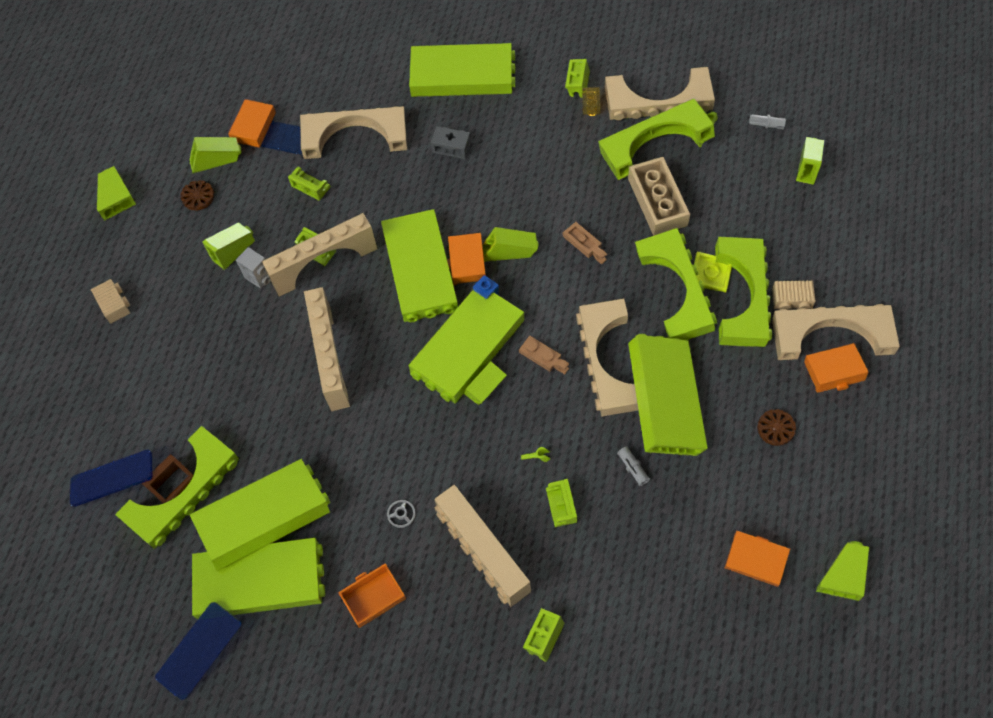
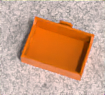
[228,99,276,148]
[447,233,486,285]
[804,343,868,393]
[725,531,790,587]
[338,563,406,628]

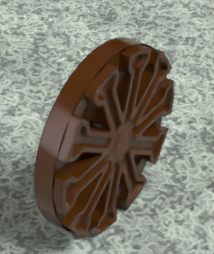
[180,180,214,211]
[757,409,796,446]

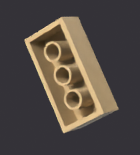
[628,157,690,236]

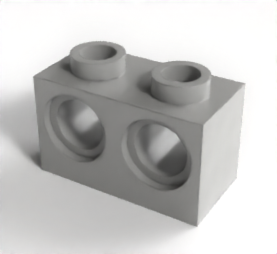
[236,247,271,289]

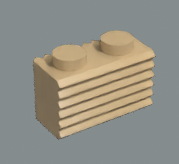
[91,279,130,323]
[772,280,815,310]

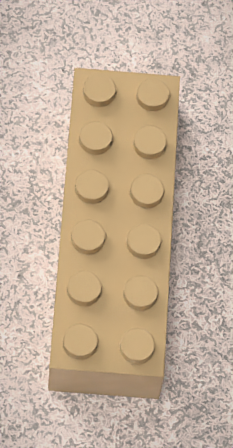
[434,485,531,607]

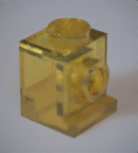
[582,87,601,116]

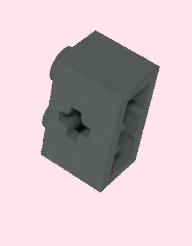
[431,126,471,159]

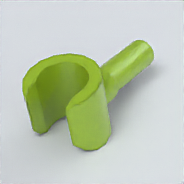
[521,447,550,462]

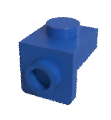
[473,275,499,299]

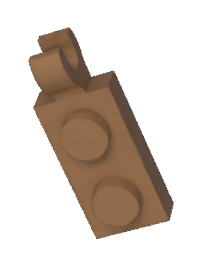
[563,222,607,265]
[519,336,569,375]

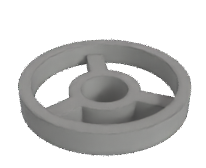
[387,500,416,528]

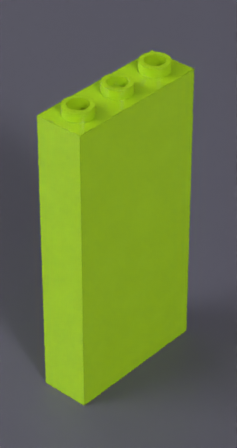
[409,43,515,97]
[381,209,458,322]
[409,290,524,404]
[628,334,708,456]
[190,459,330,571]
[192,538,325,620]

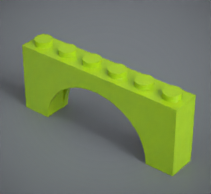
[598,99,715,180]
[635,228,717,340]
[715,237,772,347]
[115,426,239,549]

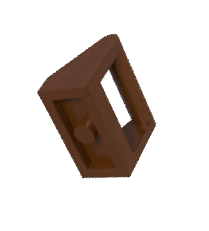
[142,454,194,504]

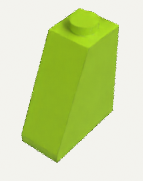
[189,137,241,173]
[796,137,824,185]
[97,166,136,221]
[203,222,255,270]
[482,227,538,262]
[816,541,869,601]

